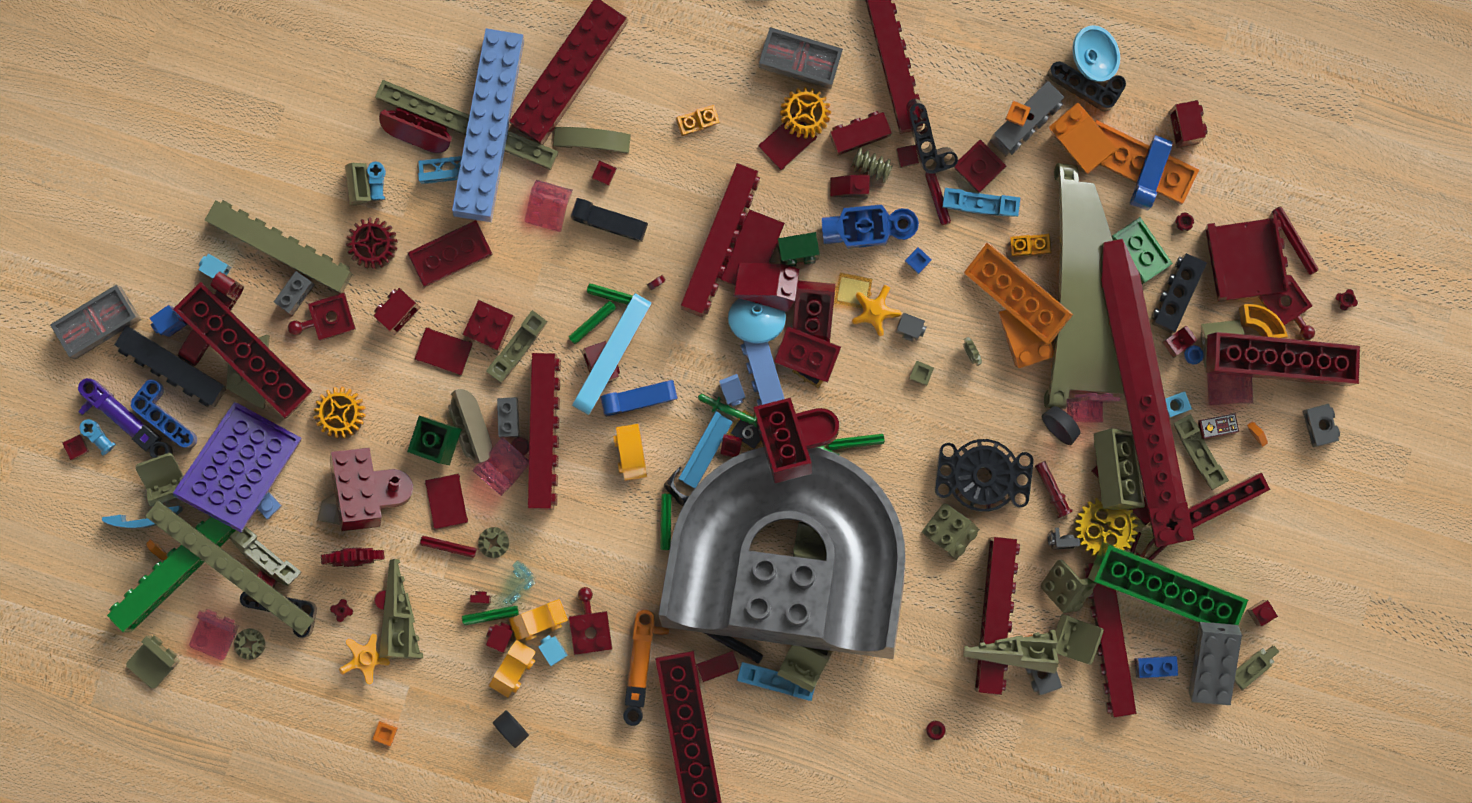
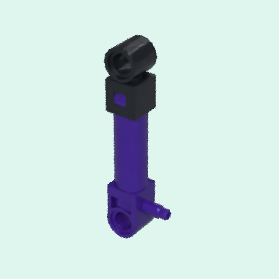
[78,378,173,458]

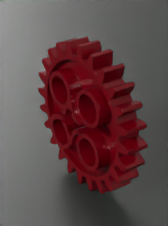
[321,547,385,567]

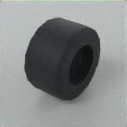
[493,710,529,748]

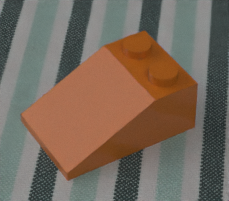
[1049,103,1117,174]
[998,309,1054,368]

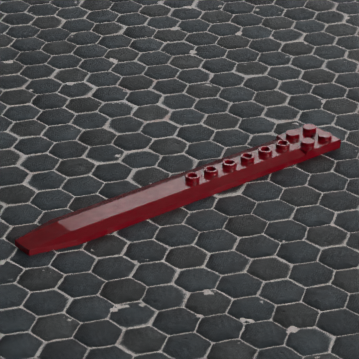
[1101,239,1195,547]

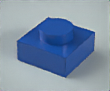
[904,247,932,274]

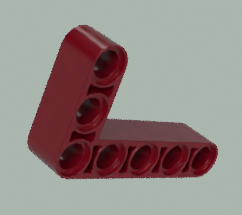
[178,272,244,366]

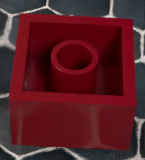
[1169,100,1208,148]
[373,288,421,335]
[462,300,515,352]

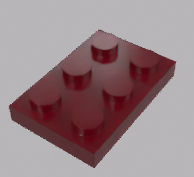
[774,326,841,383]

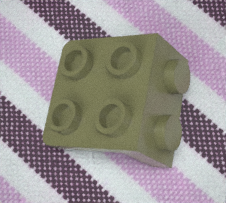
[135,453,184,506]
[922,503,980,560]
[793,521,827,561]
[1041,560,1097,613]
[1056,614,1103,665]
[126,635,180,689]

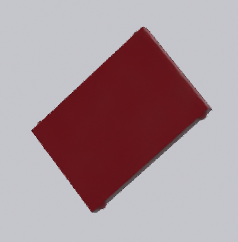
[758,113,817,170]
[415,327,473,375]
[425,473,468,529]

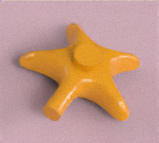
[852,285,902,336]
[339,634,390,685]

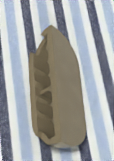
[448,389,492,463]

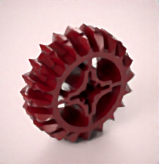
[346,217,398,269]

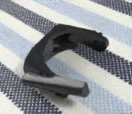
[664,467,689,506]

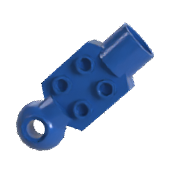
[822,204,919,249]

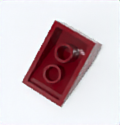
[733,263,800,312]
[793,280,835,342]

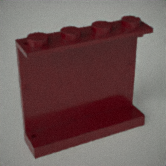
[1205,214,1291,302]

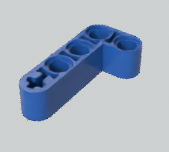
[1130,135,1173,211]
[131,380,197,448]
[600,380,678,417]

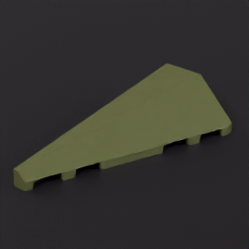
[379,559,423,659]
[963,630,1059,674]

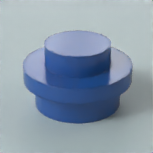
[1184,345,1204,365]

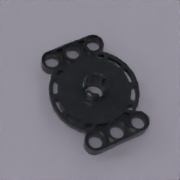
[935,439,1034,512]

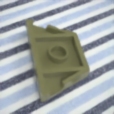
[226,335,270,409]

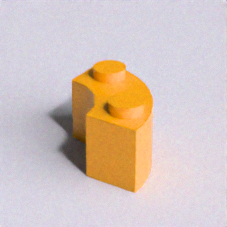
[1239,304,1288,338]
[613,424,647,481]
[509,599,568,641]
[489,640,536,698]

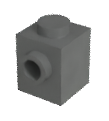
[896,313,927,342]

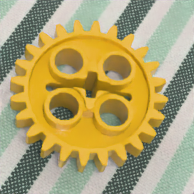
[1075,498,1138,556]

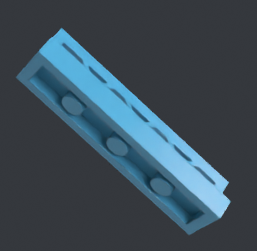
[418,156,462,184]
[679,411,733,488]

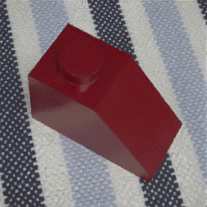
[830,175,870,198]

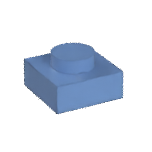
[257,492,282,519]

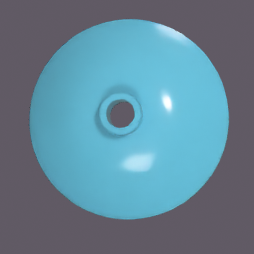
[1072,25,1120,82]
[728,298,786,343]

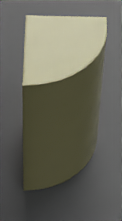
[345,163,371,206]

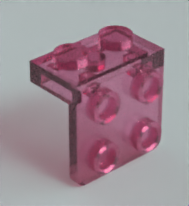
[189,609,240,660]

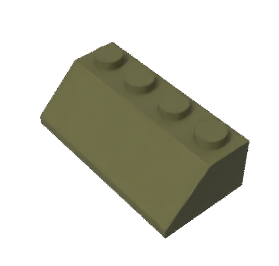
[1094,428,1145,510]

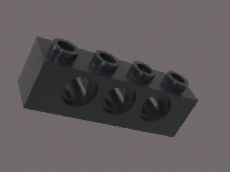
[1151,253,1207,334]

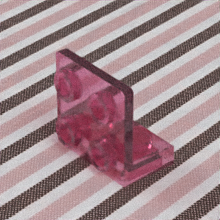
[525,180,573,232]
[1207,373,1254,406]
[1067,393,1120,423]
[472,438,529,496]

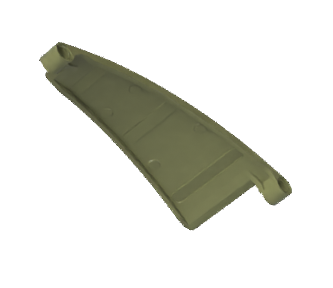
[1044,163,1124,409]

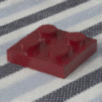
[953,139,1007,193]

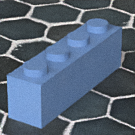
[741,340,785,406]

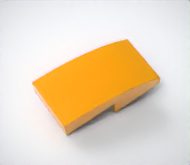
[676,105,720,136]
[1010,234,1051,256]

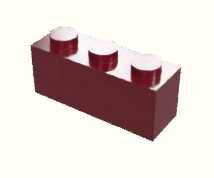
[829,111,892,156]

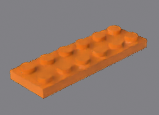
[1095,120,1199,205]
[964,243,1073,345]

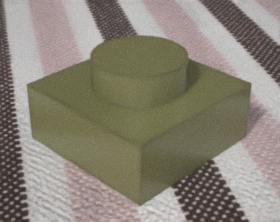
[909,361,934,386]

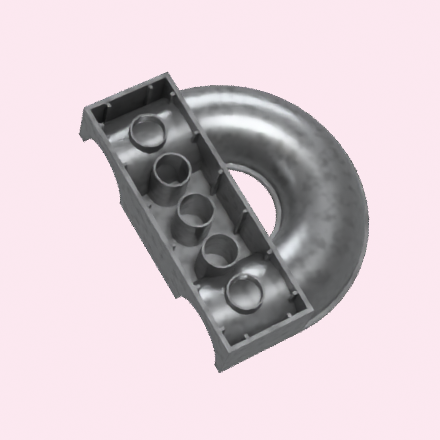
[659,447,905,659]

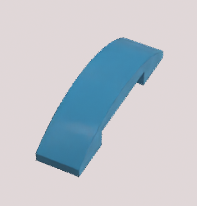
[943,188,1021,217]
[102,506,183,528]
[737,662,815,701]

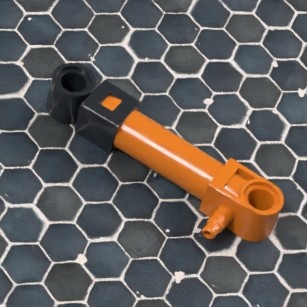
[623,609,669,726]

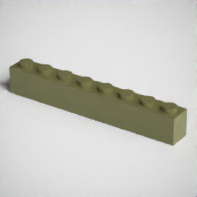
[205,200,353,294]

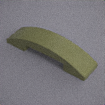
[553,127,631,154]
[486,310,548,383]
[1173,414,1229,490]
[230,526,301,586]

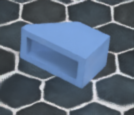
[719,374,745,407]

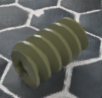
[851,147,893,183]

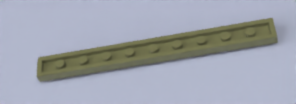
[375,80,558,170]
[145,501,314,635]

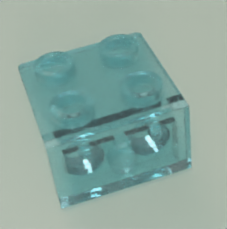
[503,560,537,604]

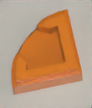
[1247,422,1268,447]
[146,539,168,561]

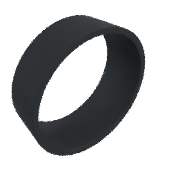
[1042,406,1081,445]

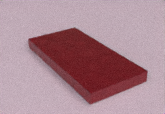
[721,209,785,286]
[407,220,493,287]

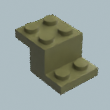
[777,645,833,692]

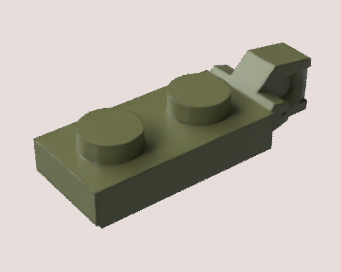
[1235,645,1279,690]

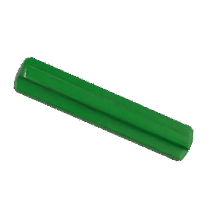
[587,283,633,305]
[569,301,616,344]
[828,434,885,450]
[660,493,672,550]
[462,606,519,626]

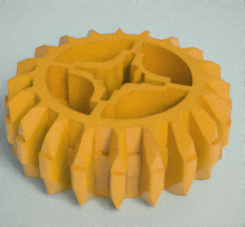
[780,87,831,139]
[313,387,366,439]

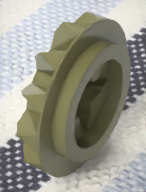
[963,337,982,366]
[478,527,509,558]
[234,629,265,660]

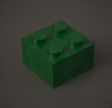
[777,232,820,267]
[407,415,462,466]

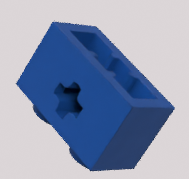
[150,305,188,337]
[1134,656,1178,678]

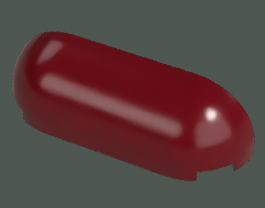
[379,108,452,153]

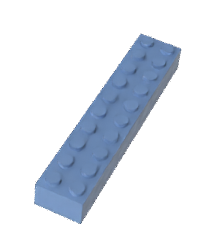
[452,28,524,223]

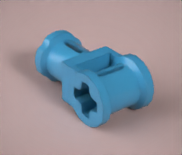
[367,161,386,201]
[79,419,116,456]

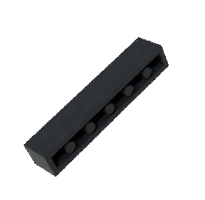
[114,326,226,407]

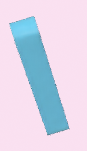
[572,293,652,415]

